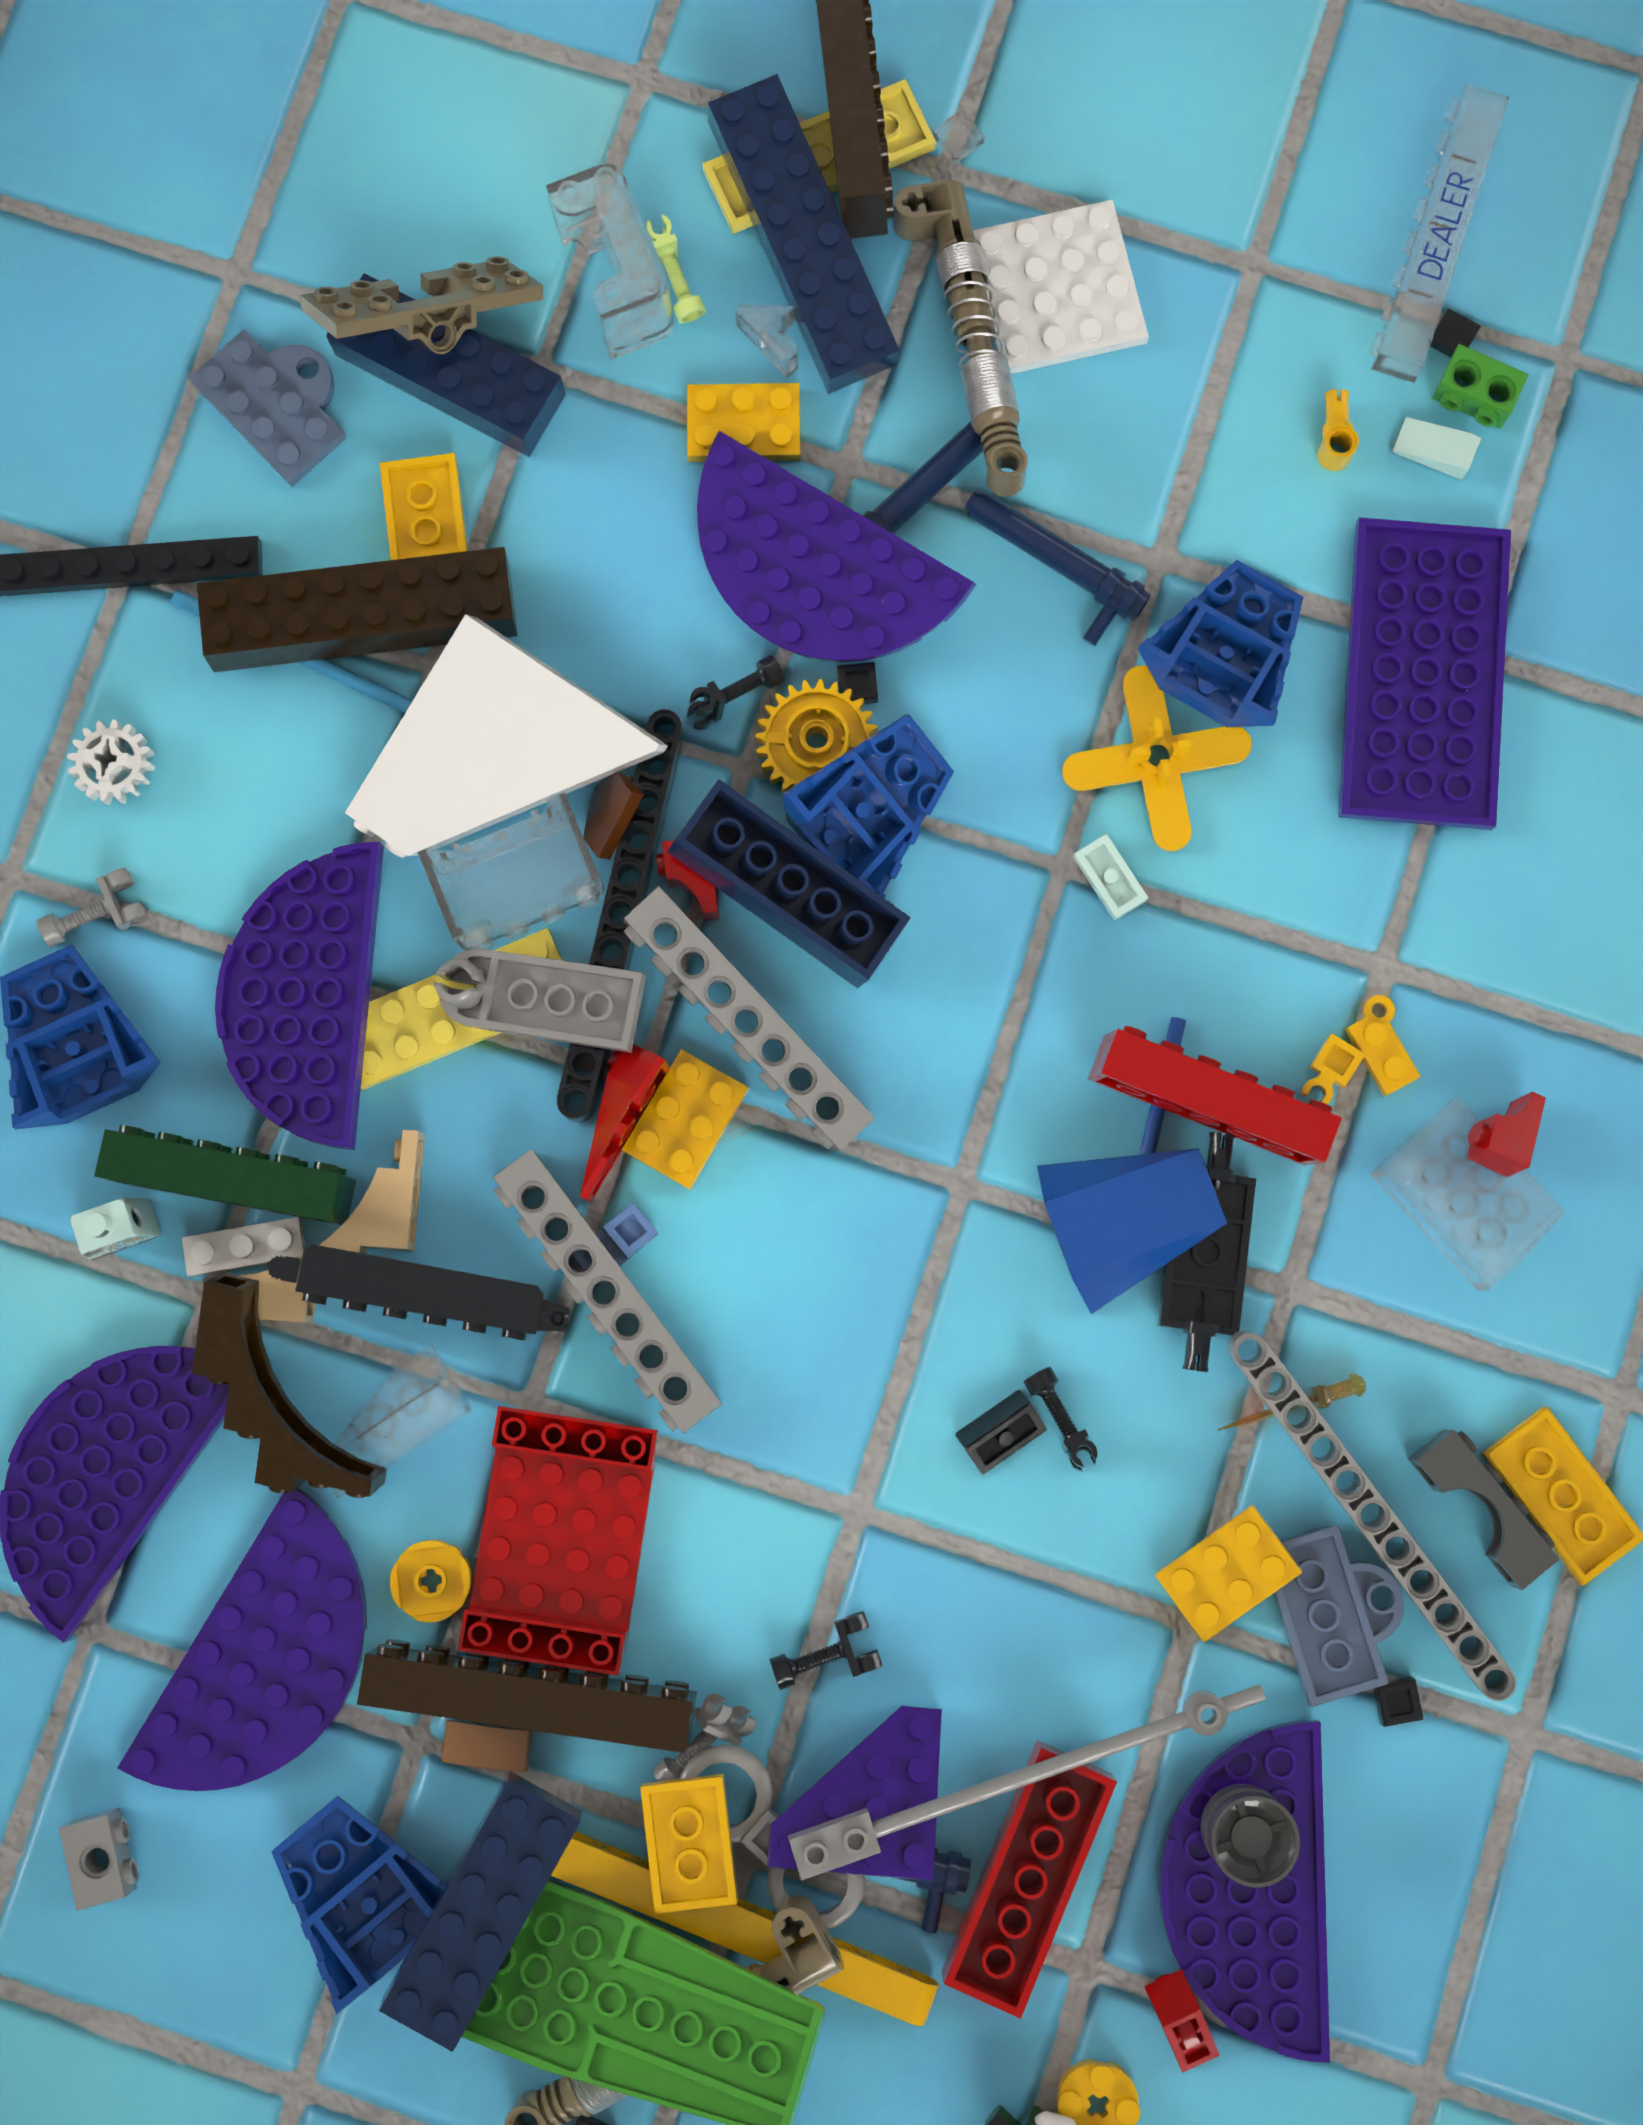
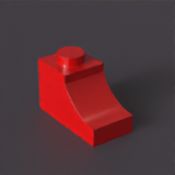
[656,840,719,921]
[1467,1091,1546,1177]
[1144,1969,1220,2073]

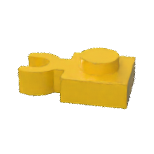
[1300,1033,1365,1104]

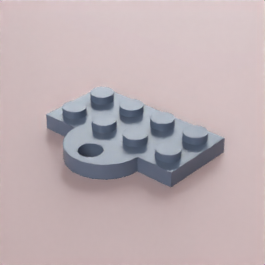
[188,329,347,487]
[1273,1524,1404,1707]

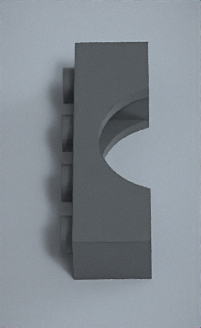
[1408,1429,1560,1590]

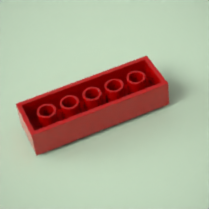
[1088,1026,1342,1166]
[942,1740,1117,2019]

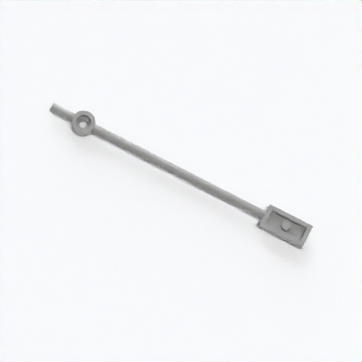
[788,1685,1265,1880]

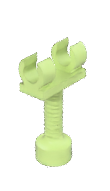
[647,214,706,324]

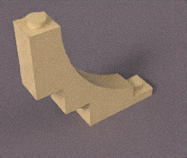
[239,1130,425,1323]

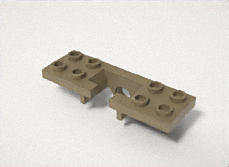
[300,256,543,354]

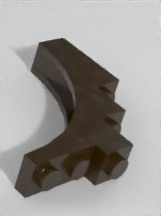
[192,1272,387,1498]

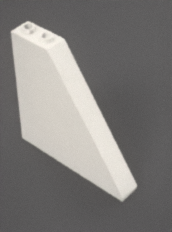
[345,614,668,858]

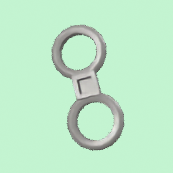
[679,1744,865,1929]

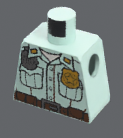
[70,1198,162,1261]

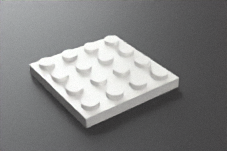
[973,199,1149,374]

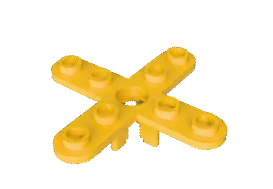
[1062,665,1252,852]

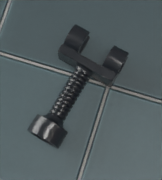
[687,655,785,730]
[1023,1367,1098,1472]
[769,1611,883,1690]

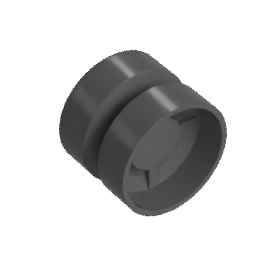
[1200,1784,1300,1888]

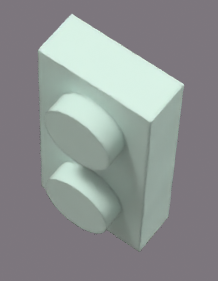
[1073,834,1148,921]

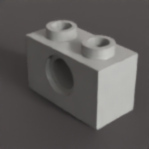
[59,1808,139,1910]

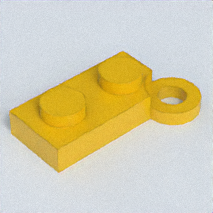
[1344,995,1421,1097]

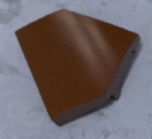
[584,772,644,860]

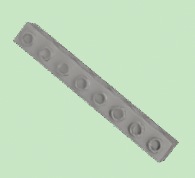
[623,886,875,1151]
[493,1149,722,1433]

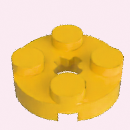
[390,1539,473,1623]
[1056,2059,1140,2125]

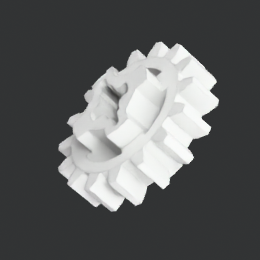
[67,720,155,805]

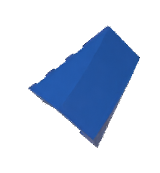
[1138,560,1303,727]
[782,714,954,898]
[0,944,161,1130]
[1037,1148,1227,1314]
[271,1796,447,2015]

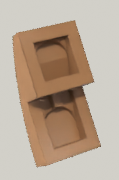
[441,1719,533,1772]

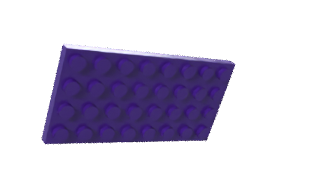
[1338,517,1511,830]

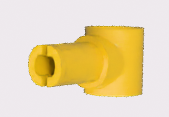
[1317,389,1359,471]

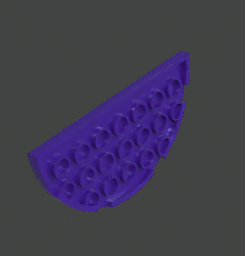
[697,431,976,662]
[215,841,384,1150]
[0,1346,229,1643]
[117,1488,367,1791]
[1159,1720,1330,2063]

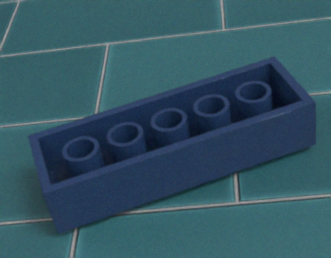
[326,273,566,457]
[667,779,911,989]
[379,1771,581,2052]

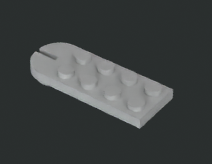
[434,948,646,1053]

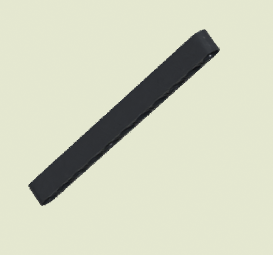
[557,709,684,1123]

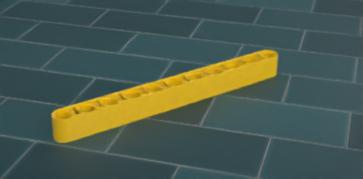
[551,1831,939,2026]

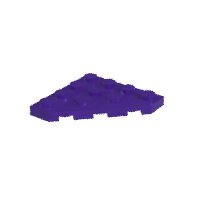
[767,1706,942,1881]

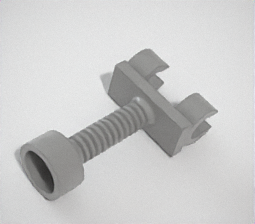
[36,868,149,948]
[653,1694,757,1781]

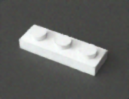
[182,1217,306,1277]

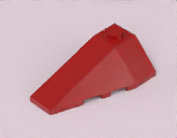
[580,1044,670,1203]

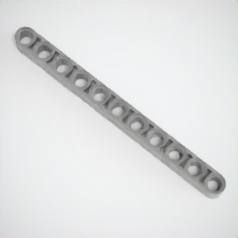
[1228,1330,1516,1701]

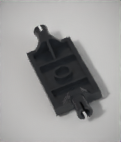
[1157,1132,1256,1372]

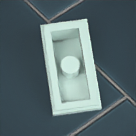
[1392,417,1482,480]

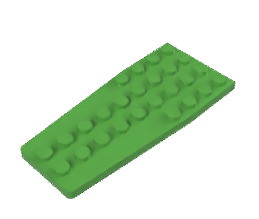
[462,1880,825,2125]

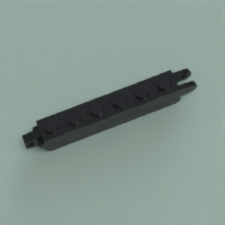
[266,1244,570,1341]

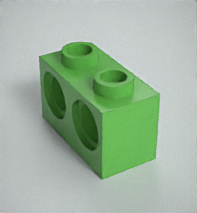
[1431,344,1529,429]

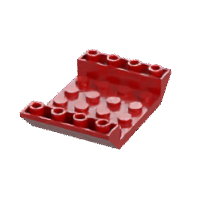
[457,1406,658,1676]

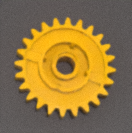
[755,679,878,793]

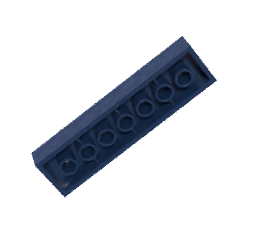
[708,74,900,394]

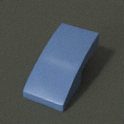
[573,1203,658,1272]

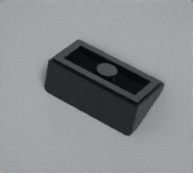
[956,1390,1047,1475]

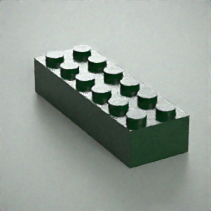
[94,1125,356,1225]

